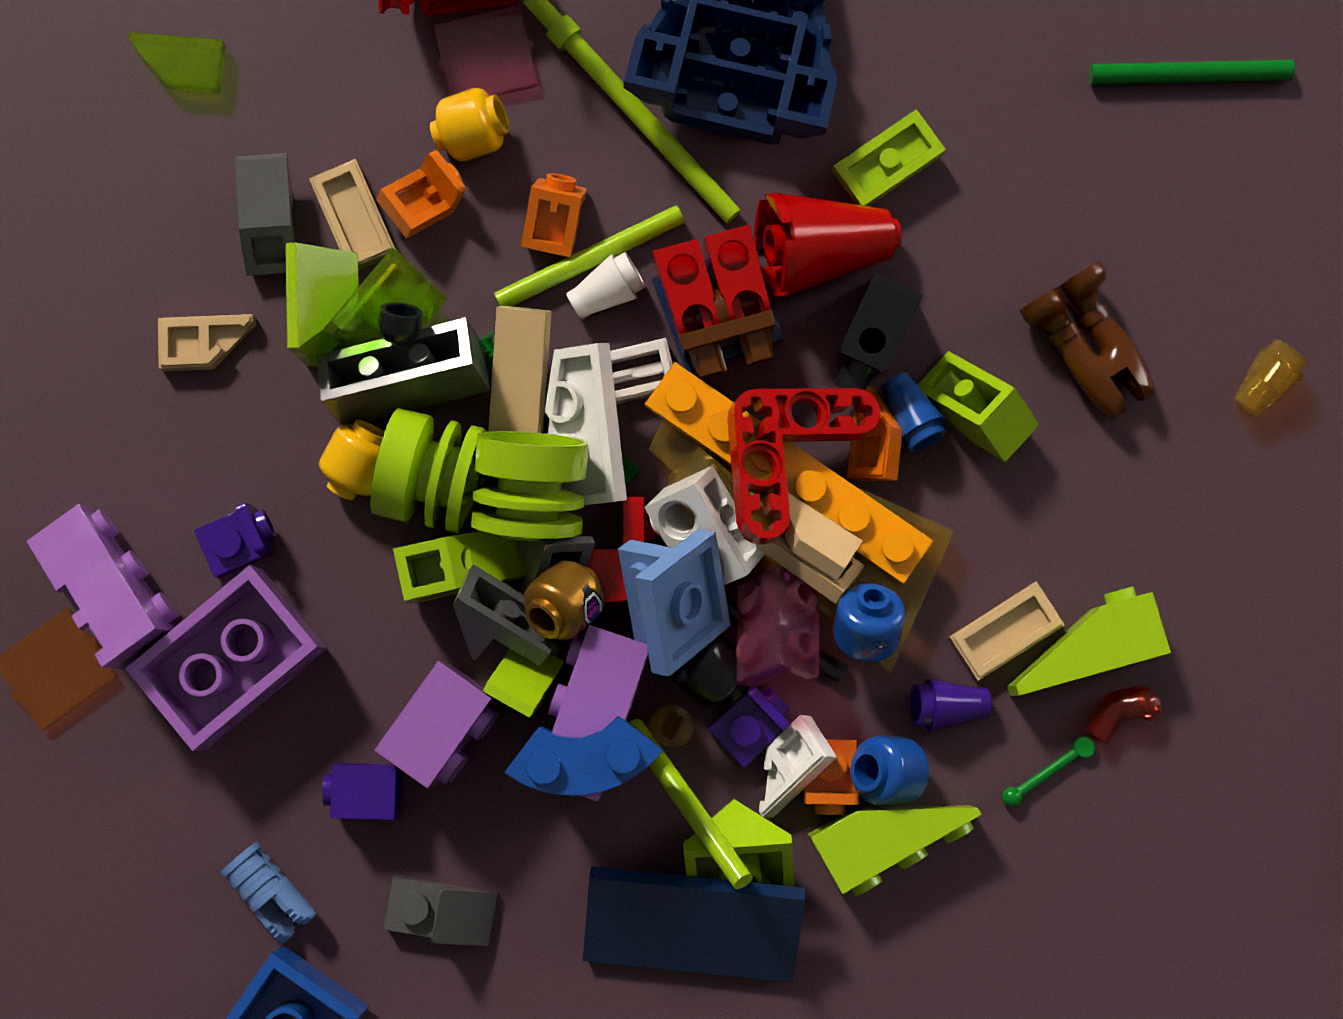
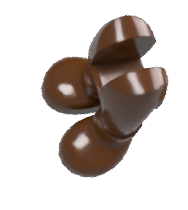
[1019,260,1156,420]

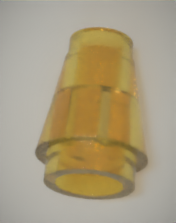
[1233,339,1308,417]

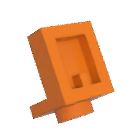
[520,173,587,257]
[802,739,859,815]

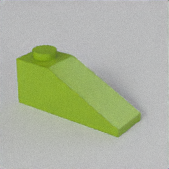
[1007,586,1171,696]

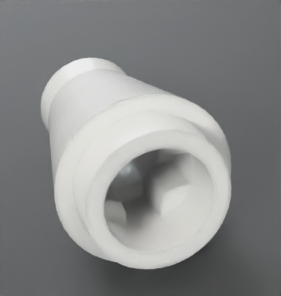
[566,252,646,319]

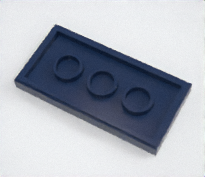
[583,866,805,982]

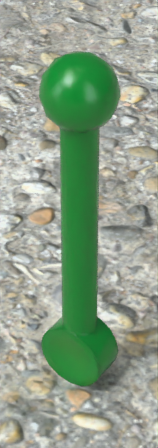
[1002,737,1095,808]

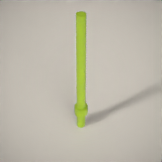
[523,0,741,224]

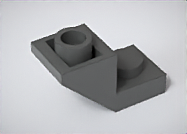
[235,153,296,276]

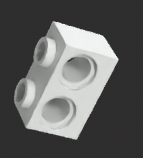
[644,464,765,585]

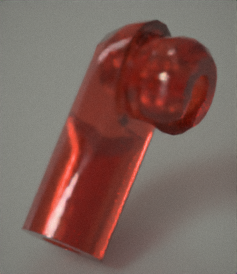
[1085,685,1162,745]

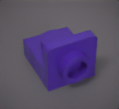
[194,502,276,579]
[708,686,791,767]

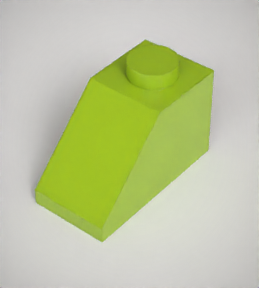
[917,351,1040,462]
[482,644,567,718]

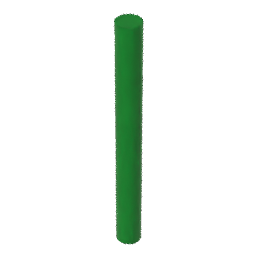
[1089,59,1295,85]

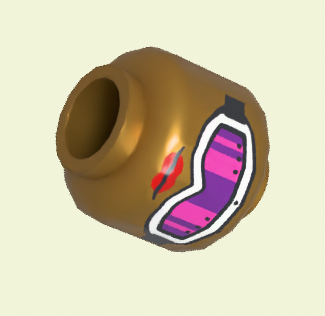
[524,560,604,641]

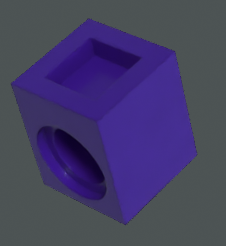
[322,763,403,820]

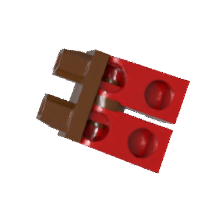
[652,224,776,380]

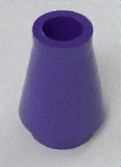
[910,679,991,731]

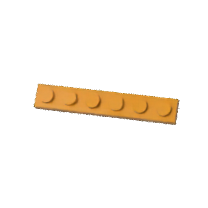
[645,362,933,585]

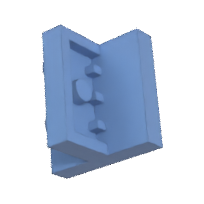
[618,529,731,677]

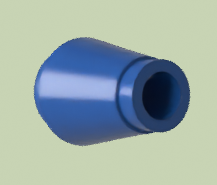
[881,372,947,453]

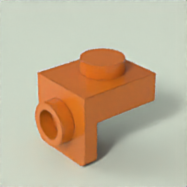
[376,150,466,239]

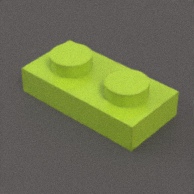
[832,109,946,206]

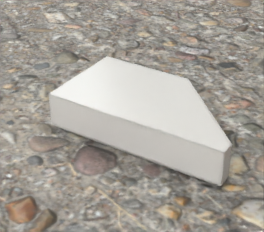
[759,715,837,818]

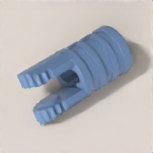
[220,841,316,944]

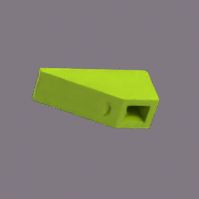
[393,531,527,604]
[807,805,982,896]

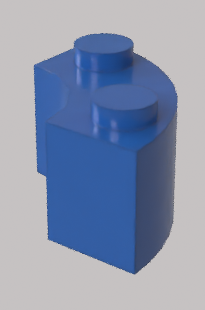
[504,716,663,796]

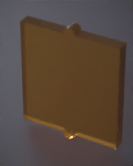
[0,607,118,731]

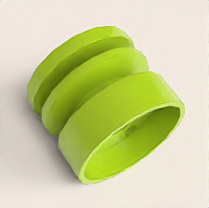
[370,408,487,535]
[471,431,588,541]

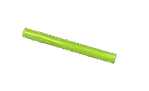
[494,205,685,307]
[629,719,753,890]

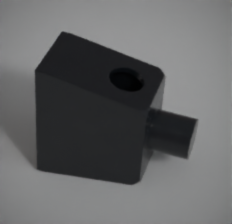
[834,274,923,390]

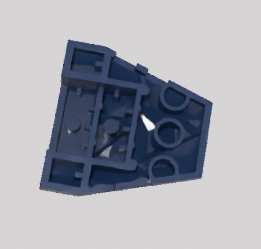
[623,0,837,145]

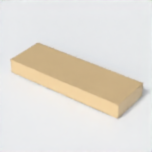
[488,306,552,433]

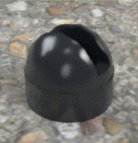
[378,302,423,346]

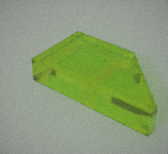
[128,32,226,94]

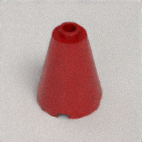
[754,193,902,297]

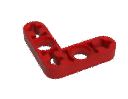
[727,388,881,545]

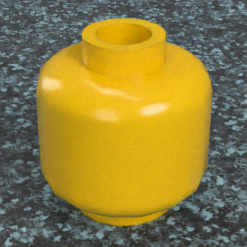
[430,88,510,162]
[319,420,385,500]

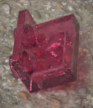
[736,566,820,687]

